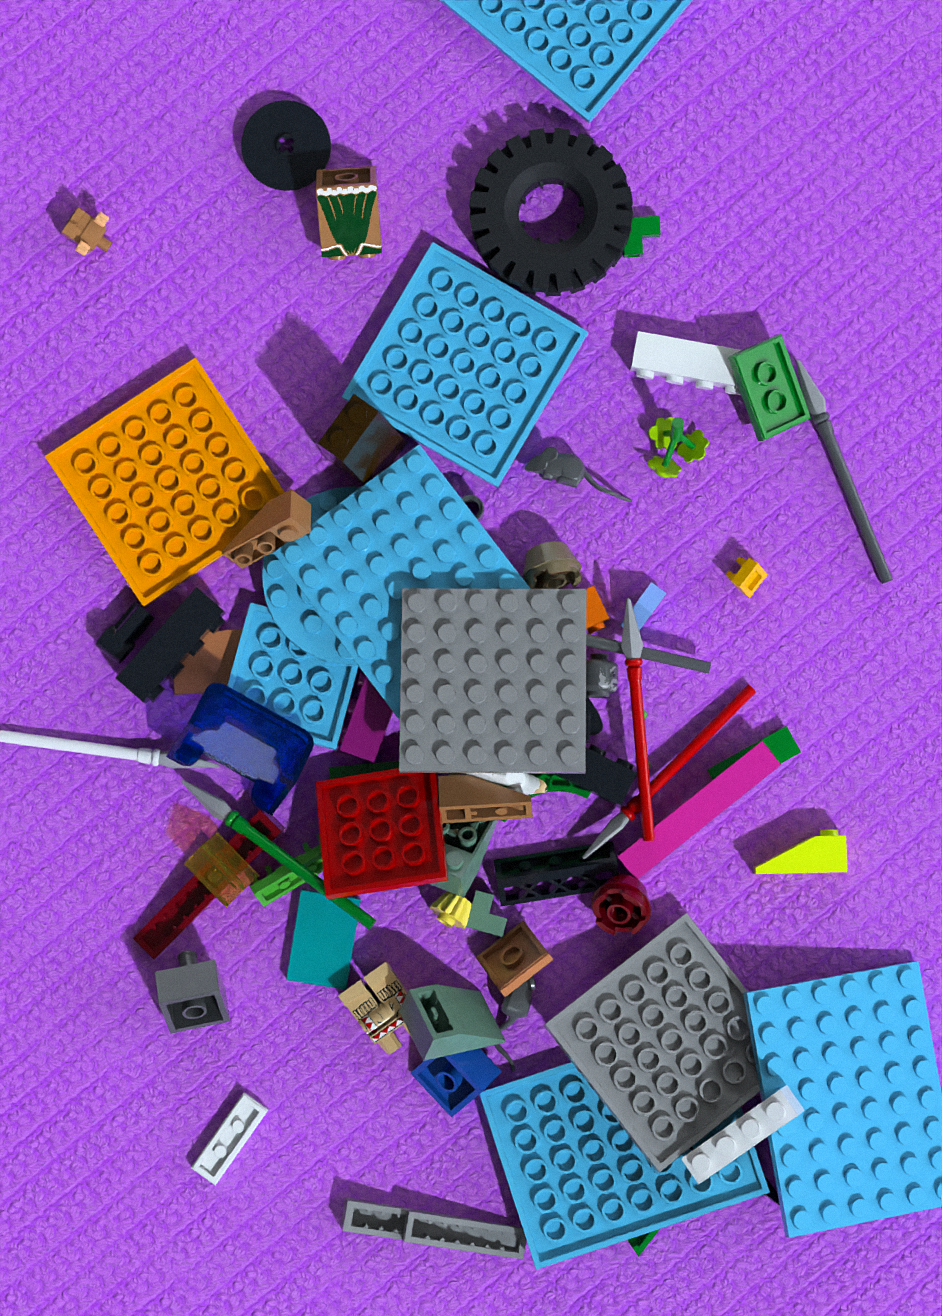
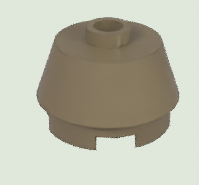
[523,541,581,589]

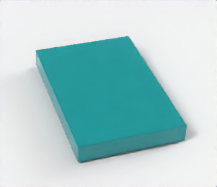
[286,890,361,990]

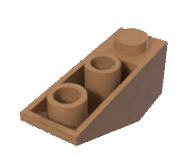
[222,489,311,569]

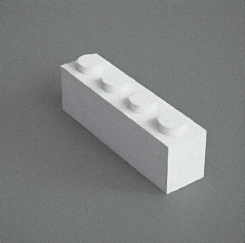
[630,331,741,395]
[681,1085,805,1184]

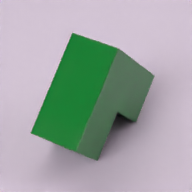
[623,216,661,258]

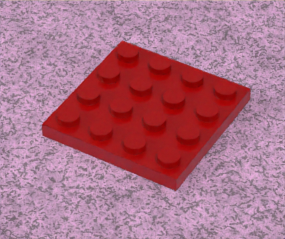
[315,768,448,900]

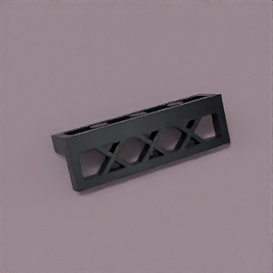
[493,841,619,907]

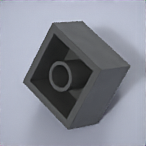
[155,950,230,1034]

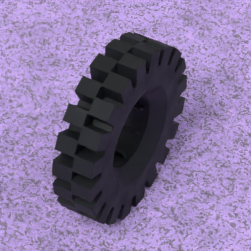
[469,128,633,296]

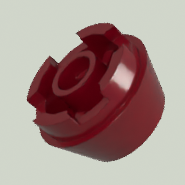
[591,874,651,935]

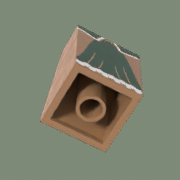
[316,166,382,260]

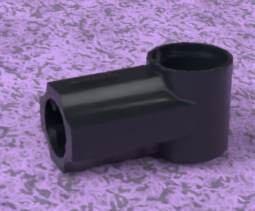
[95,602,155,664]

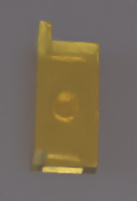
[184,832,260,907]

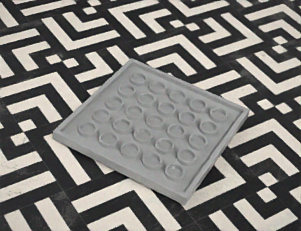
[399,588,587,774]
[543,913,760,1173]

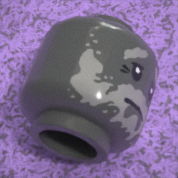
[586,653,619,698]

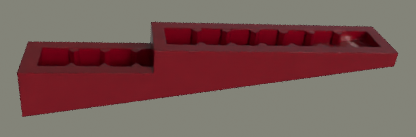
[133,807,285,959]

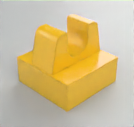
[726,557,768,598]

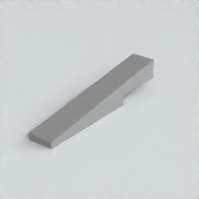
[340,1197,526,1260]

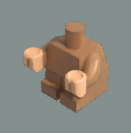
[60,207,113,256]

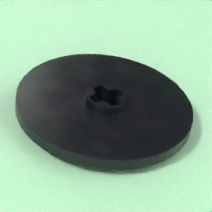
[241,100,331,191]

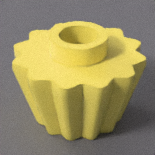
[430,891,472,929]

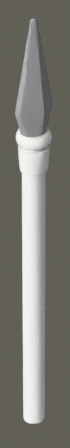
[0,730,219,769]

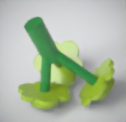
[647,417,709,478]

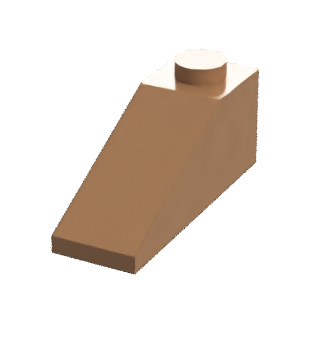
[438,774,533,824]

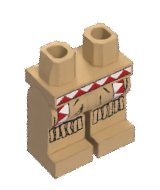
[338,961,412,1055]

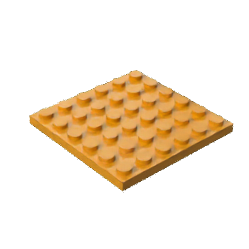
[45,357,285,607]

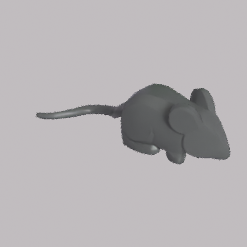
[524,447,632,502]
[494,975,535,1072]

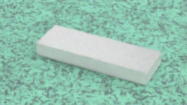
[191,1092,269,1185]

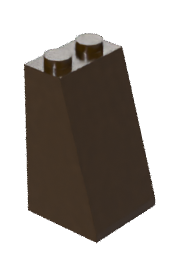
[318,394,407,485]

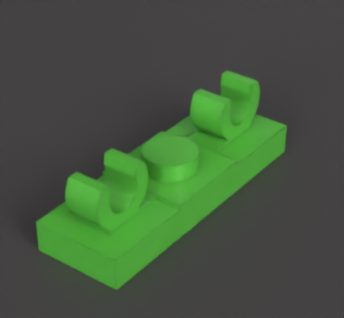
[250,834,323,907]

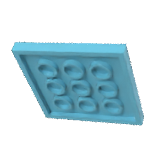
[218,603,359,750]

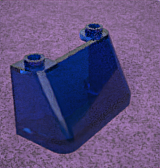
[166,683,314,815]

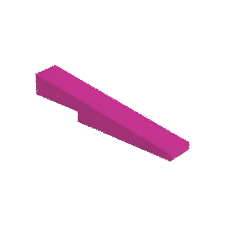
[618,741,781,879]

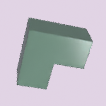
[466,890,507,937]

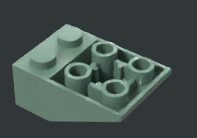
[430,820,498,898]
[399,984,505,1061]

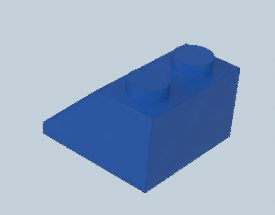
[411,1048,502,1117]

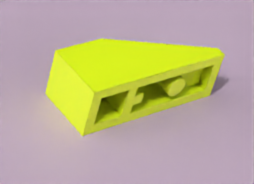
[753,829,847,874]

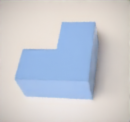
[620,582,667,631]

